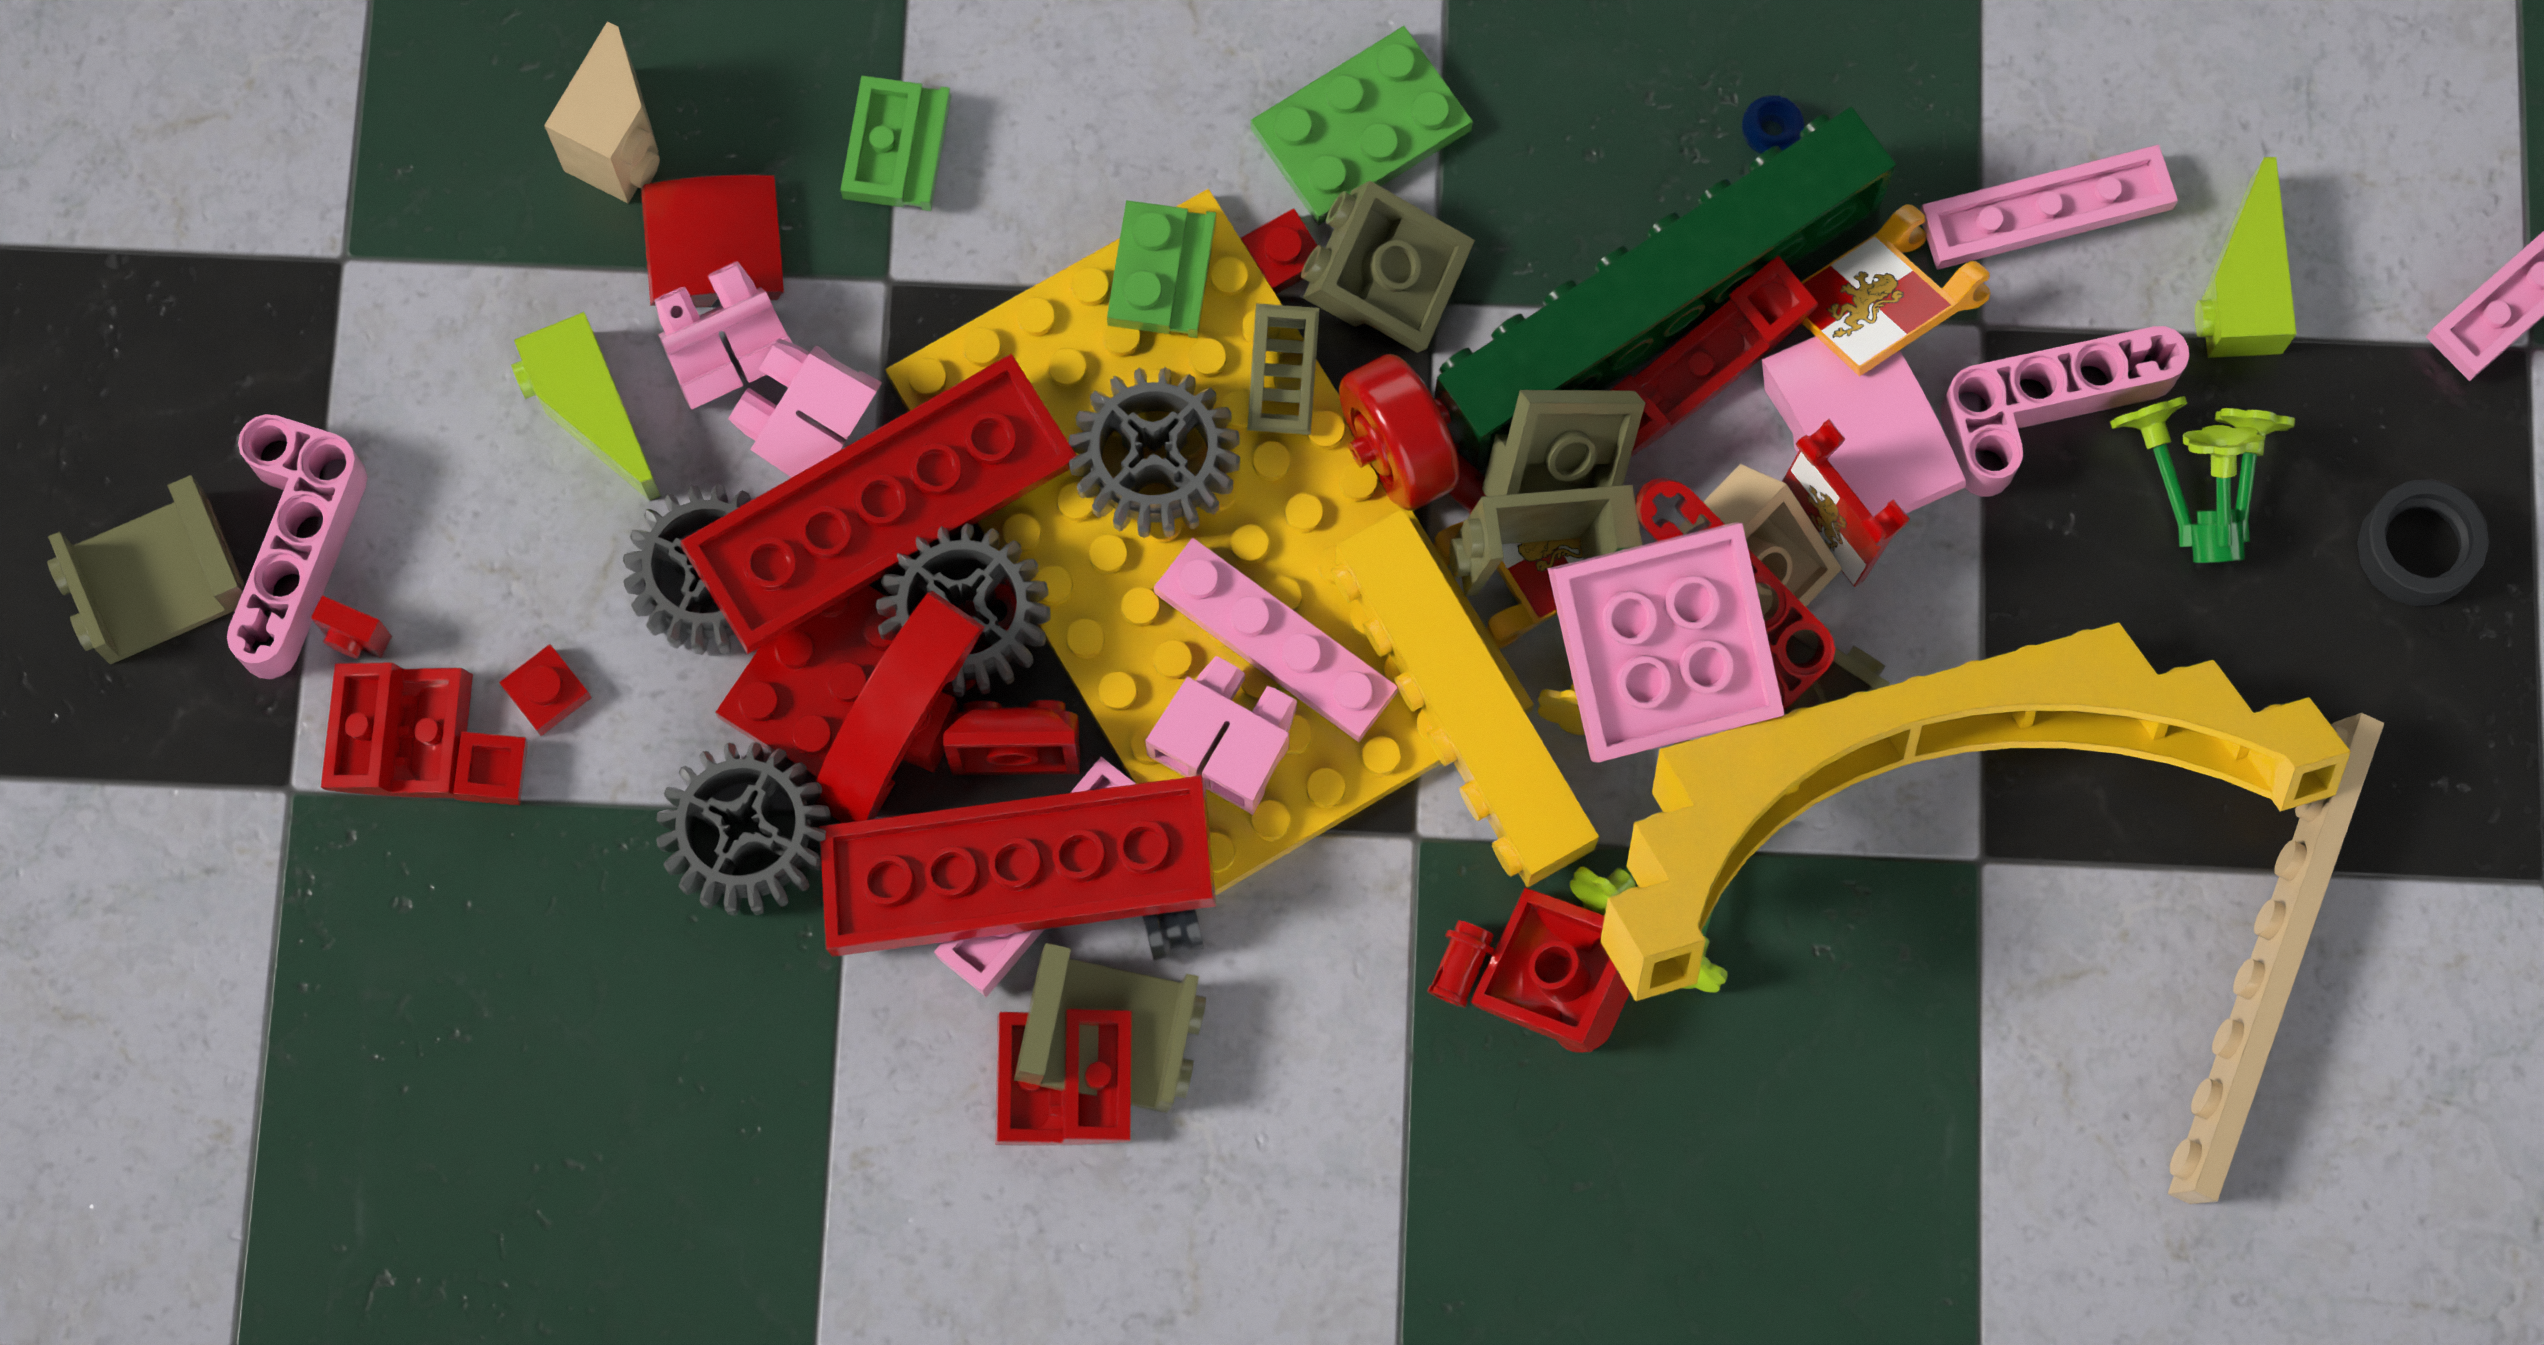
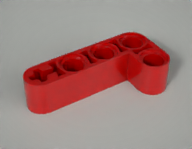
[1635,477,1835,711]

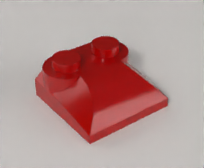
[943,700,1080,776]
[1470,888,1630,1053]

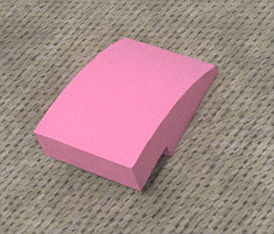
[1762,336,1966,517]

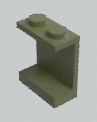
[47,475,245,665]
[1449,485,1642,597]
[1014,943,1206,1113]

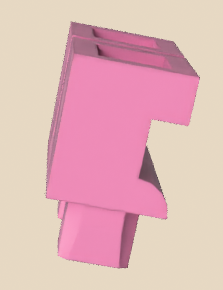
[654,262,792,410]
[728,338,882,478]
[1145,656,1297,815]

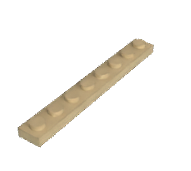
[2168,713,2384,1204]

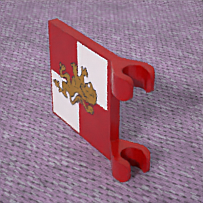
[1782,419,1910,587]

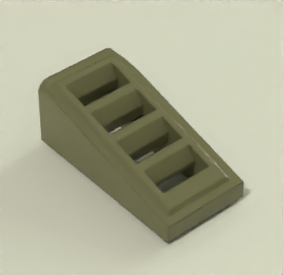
[1247,303,1320,435]

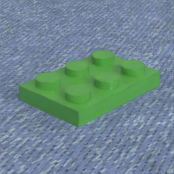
[1250,26,1473,226]

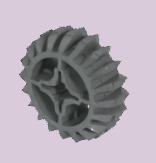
[1069,367,1240,538]
[623,484,751,655]
[876,523,1051,697]
[656,742,831,916]

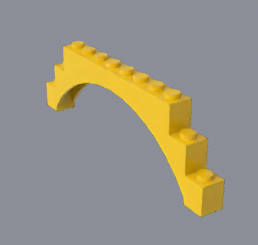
[1601,622,2351,1001]

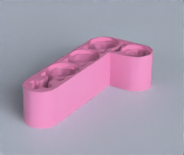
[1940,326,2189,497]
[227,414,367,679]

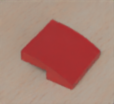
[641,175,784,307]
[321,662,473,798]
[995,1009,1132,1145]

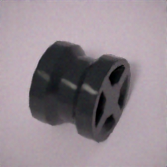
[1142,909,1204,961]

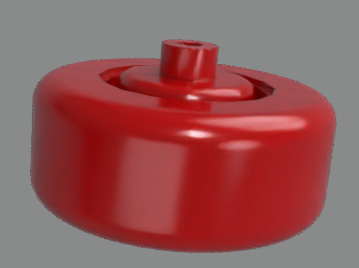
[1339,354,1460,511]

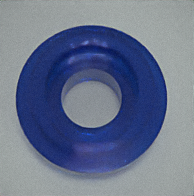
[1742,95,1804,154]

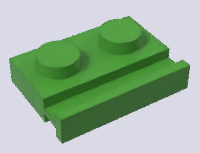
[841,75,951,211]
[1107,200,1216,338]

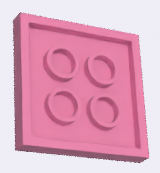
[1548,522,1785,763]

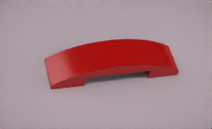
[1609,256,1818,457]
[814,590,985,823]

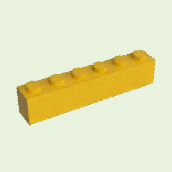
[1331,508,1599,888]

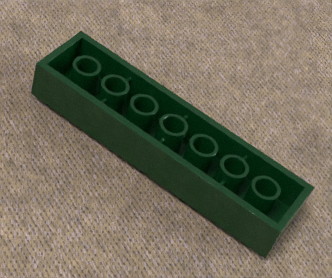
[1434,106,1896,472]

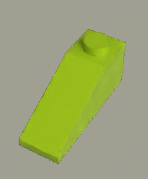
[2195,157,2297,358]
[511,312,661,501]

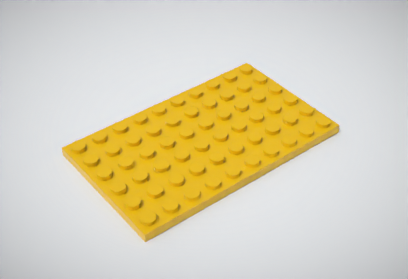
[885,188,1534,895]

